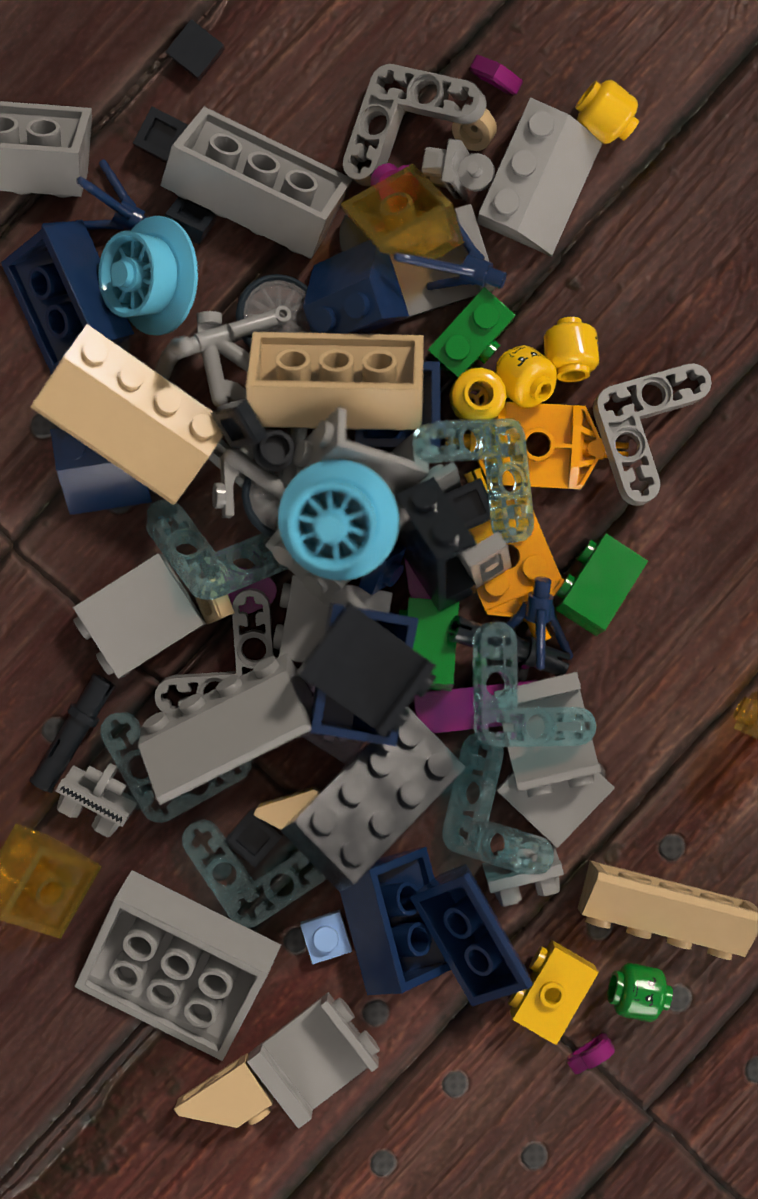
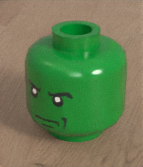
[607,963,673,1022]

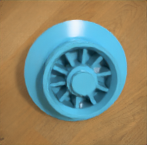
[98,216,198,336]
[278,459,399,580]

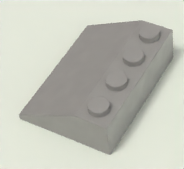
[75,870,281,1061]

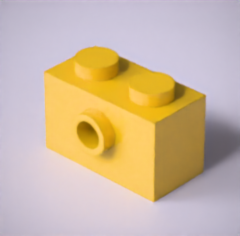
[508,940,599,1045]

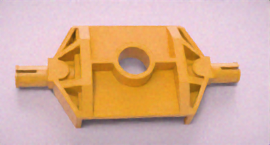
[445,402,629,490]
[464,468,564,641]

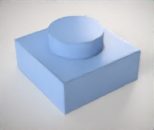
[300,910,352,964]

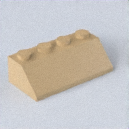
[31,325,223,505]
[246,332,424,431]
[578,860,758,960]

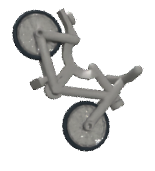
[154,274,315,537]

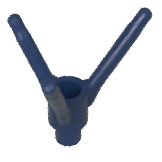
[41,159,147,231]
[393,203,507,290]
[475,577,573,670]

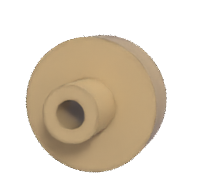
[452,109,497,151]

